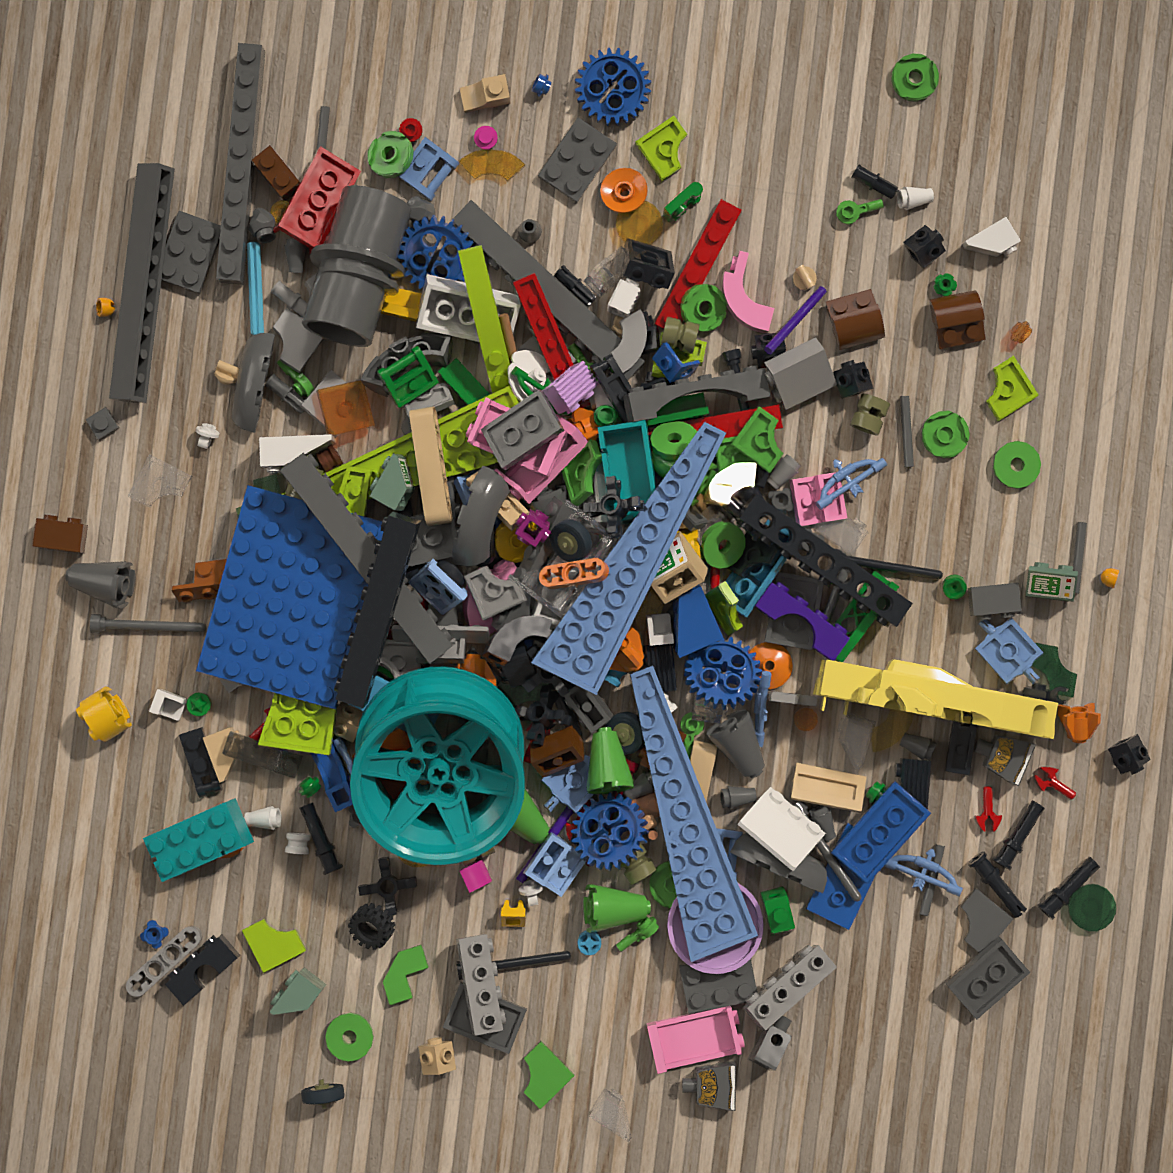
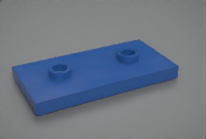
[831,781,931,884]
[806,823,874,930]

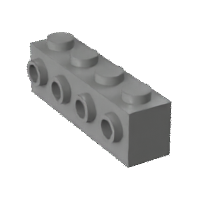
[456,934,506,1036]
[743,944,837,1031]

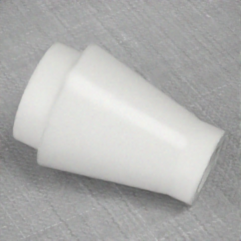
[897,187,934,210]
[244,806,281,830]

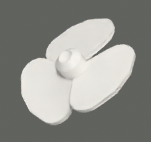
[508,350,554,402]

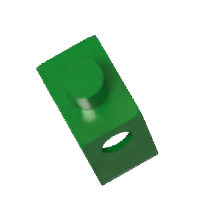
[760,886,795,936]

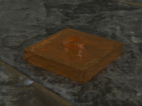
[316,380,375,436]

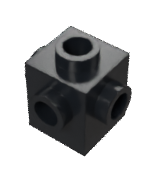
[903,225,946,268]
[751,333,786,369]
[833,360,874,399]
[1108,734,1151,775]

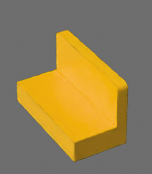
[381,289,421,322]

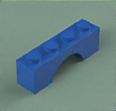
[309,740,353,812]

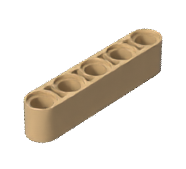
[409,406,453,526]
[690,740,717,801]

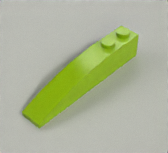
[458,245,510,393]

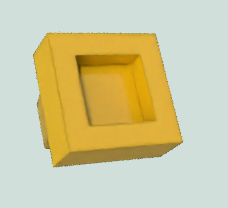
[501,900,526,927]

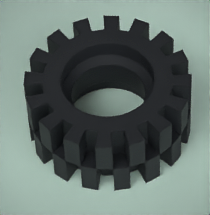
[348,903,395,950]

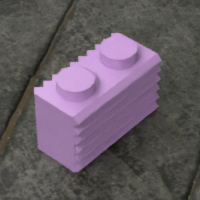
[542,361,599,414]

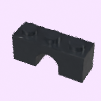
[165,934,241,1006]

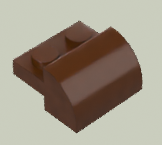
[826,289,885,350]
[929,290,986,349]

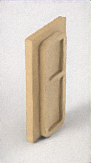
[791,763,866,813]

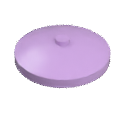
[667,883,764,974]

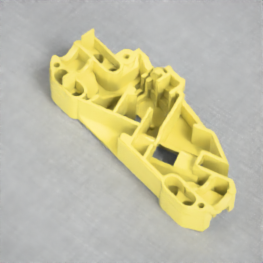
[813,659,1058,739]

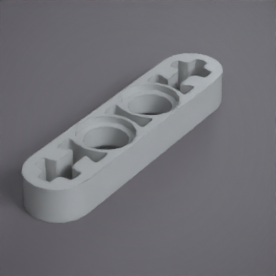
[126,926,202,997]

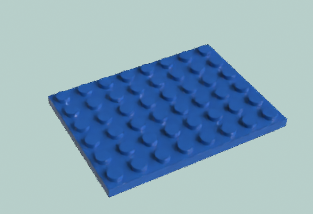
[196,485,384,709]

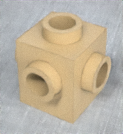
[334,702,364,743]
[418,1037,456,1075]

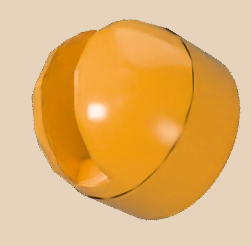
[96,298,115,317]
[1101,568,1119,588]

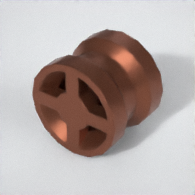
[316,444,344,472]

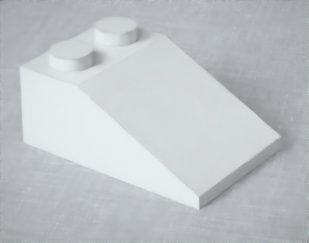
[259,435,336,474]

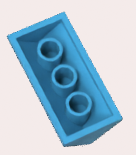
[726,519,789,618]

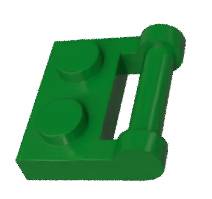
[663,182,703,222]
[377,346,439,408]

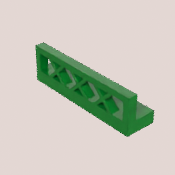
[438,358,490,405]
[615,392,709,428]
[833,570,899,662]

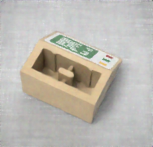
[651,532,708,604]

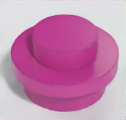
[474,126,498,150]

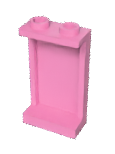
[466,397,568,478]
[494,414,588,504]
[647,1006,745,1074]

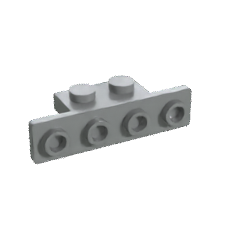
[392,625,490,663]

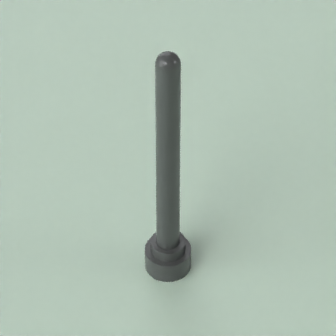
[90,614,206,633]
[794,801,861,902]

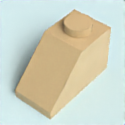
[203,727,242,783]

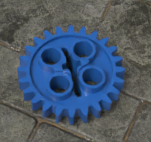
[575,48,651,126]
[398,215,473,289]
[684,637,762,710]
[571,793,649,871]

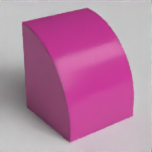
[460,859,492,893]

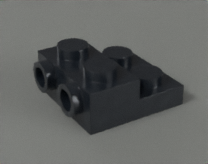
[622,238,675,289]

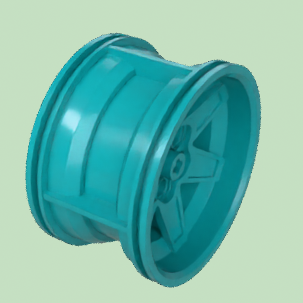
[350,667,525,865]

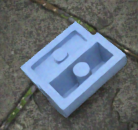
[524,832,587,897]

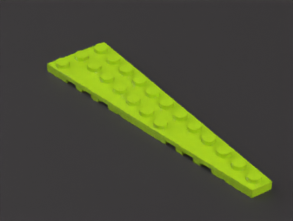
[282,385,519,500]
[258,466,372,755]

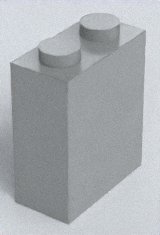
[764,337,837,410]

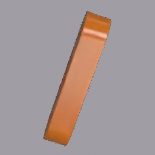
[539,558,609,590]

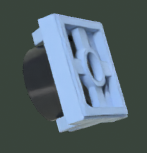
[408,559,468,615]

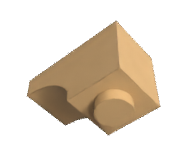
[460,74,511,113]

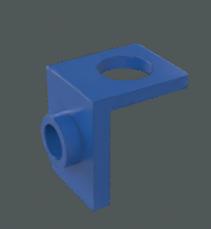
[652,343,700,382]

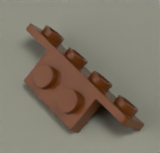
[172,559,227,602]

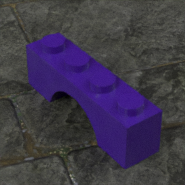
[755,582,850,661]

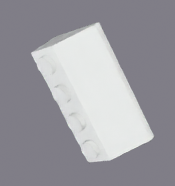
[416,274,521,342]

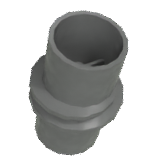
[302,185,411,347]

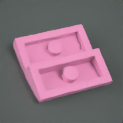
[789,472,847,526]

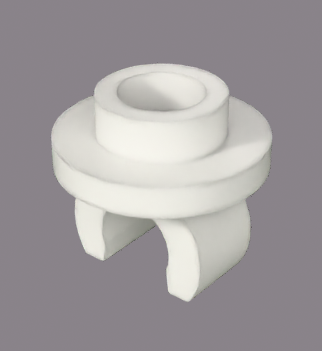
[195,423,220,449]
[519,880,543,906]

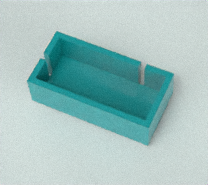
[598,420,656,525]
[143,798,254,882]

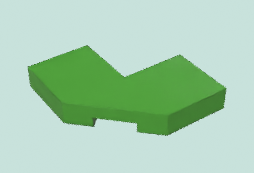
[383,944,429,1005]

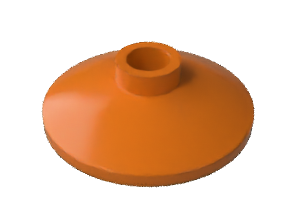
[600,168,648,213]
[749,642,793,689]

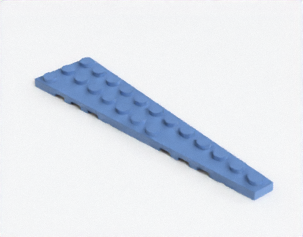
[531,422,726,695]
[630,666,758,962]

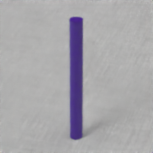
[764,286,827,354]
[516,806,574,883]

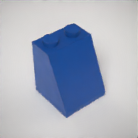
[672,584,723,658]

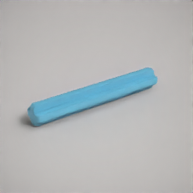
[247,242,264,335]

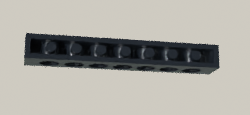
[736,494,913,628]

